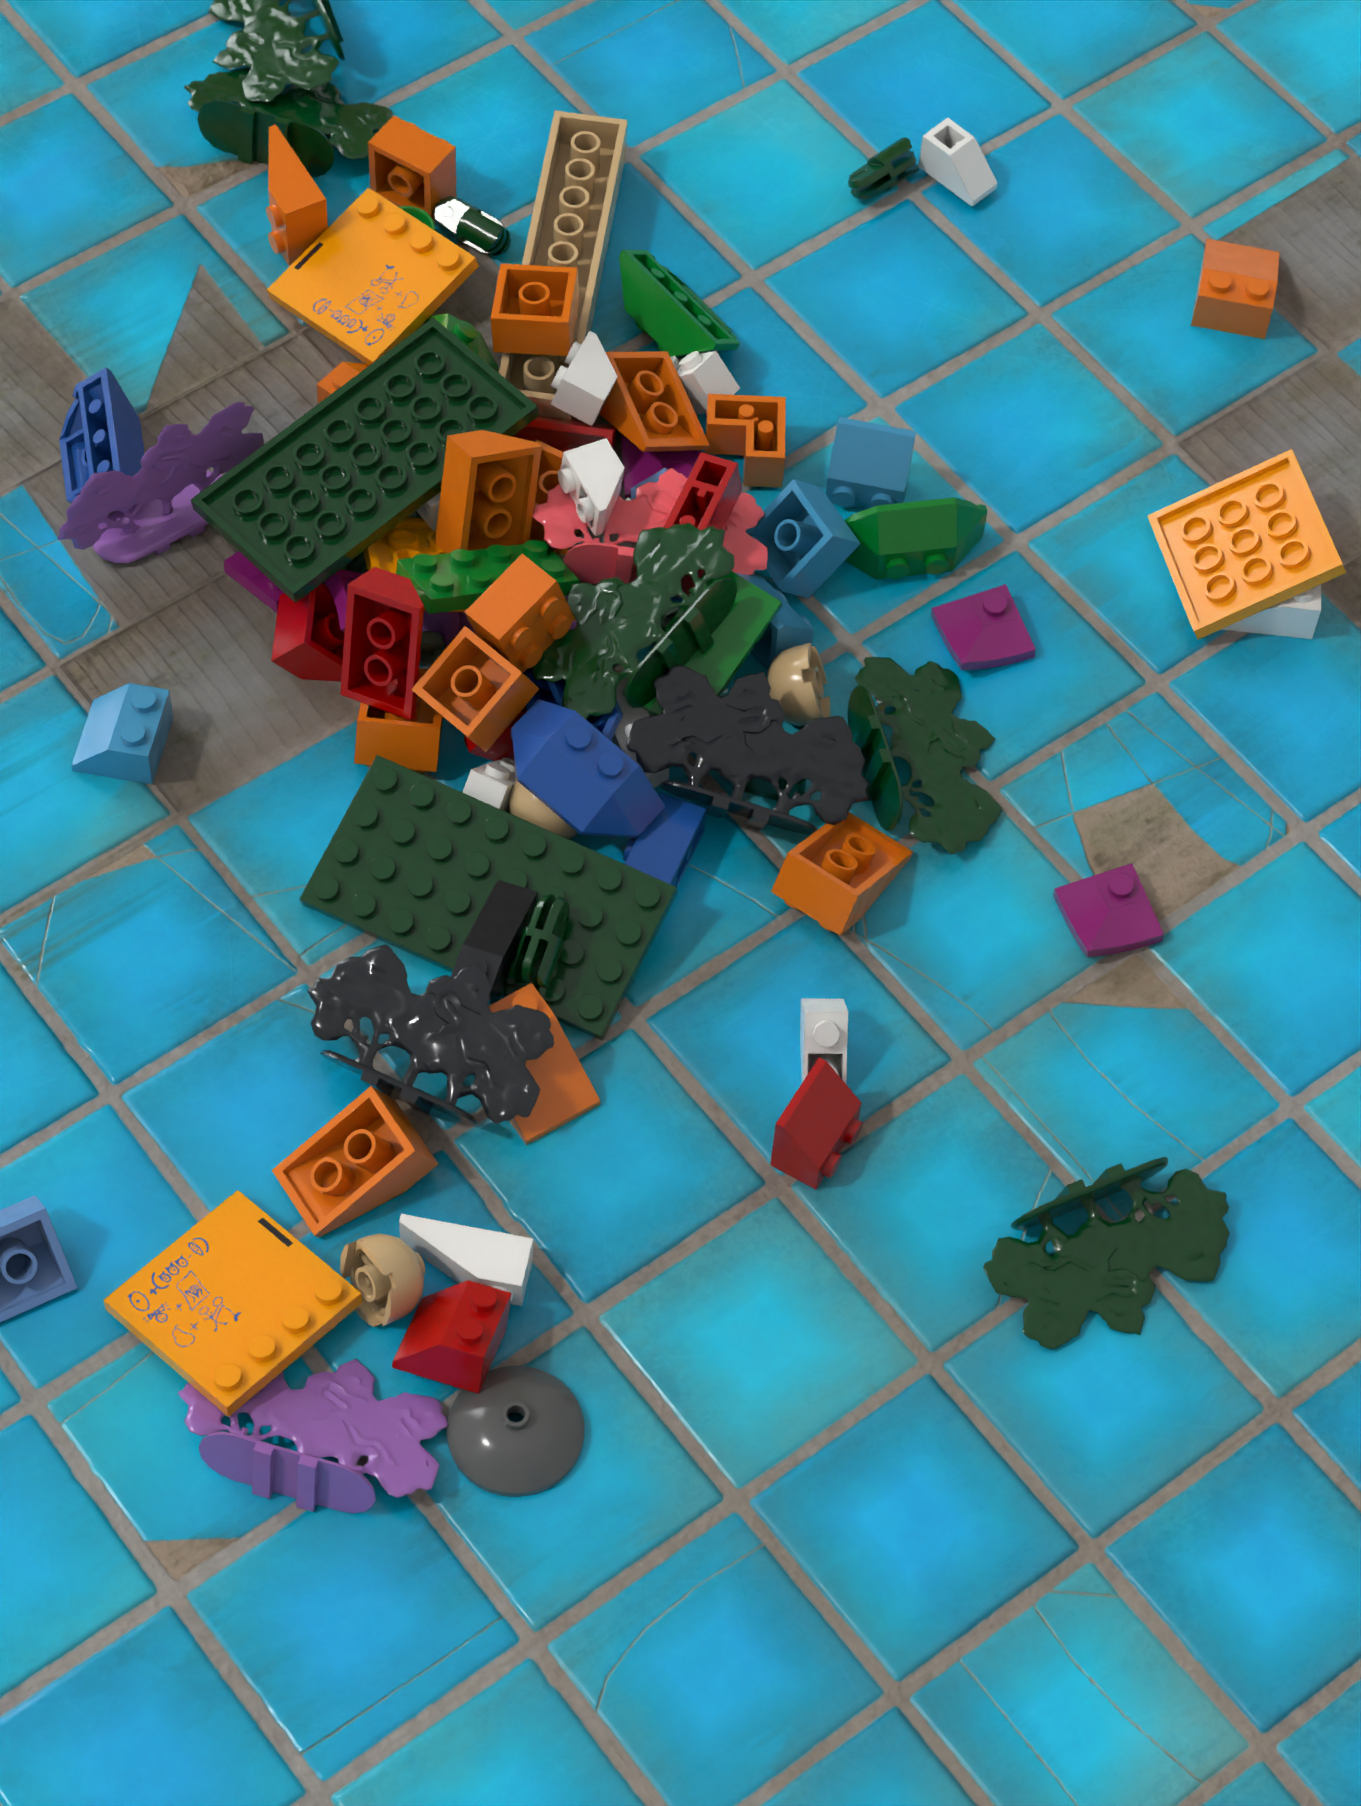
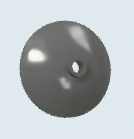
[447,1366,585,1497]

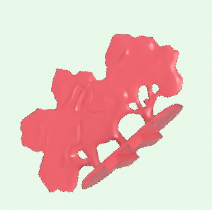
[532,468,768,597]

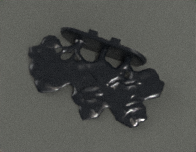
[626,665,870,835]
[308,944,554,1126]

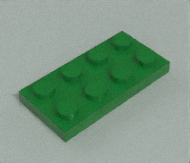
[396,540,579,614]

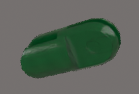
[848,137,920,200]
[433,196,511,256]
[508,895,570,989]

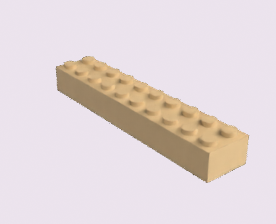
[499,111,628,420]

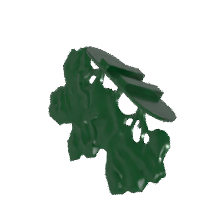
[208,0,345,102]
[184,67,393,177]
[532,523,737,719]
[847,657,1003,855]
[983,1157,1230,1349]

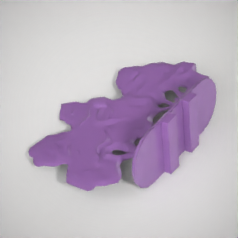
[58,402,264,563]
[178,1359,448,1513]

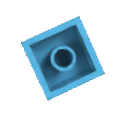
[746,479,860,599]

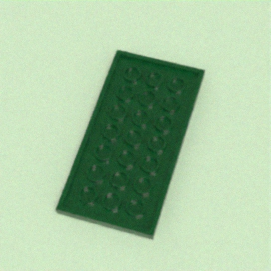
[191,318,539,603]
[299,755,678,1041]

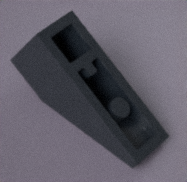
[451,880,539,1006]

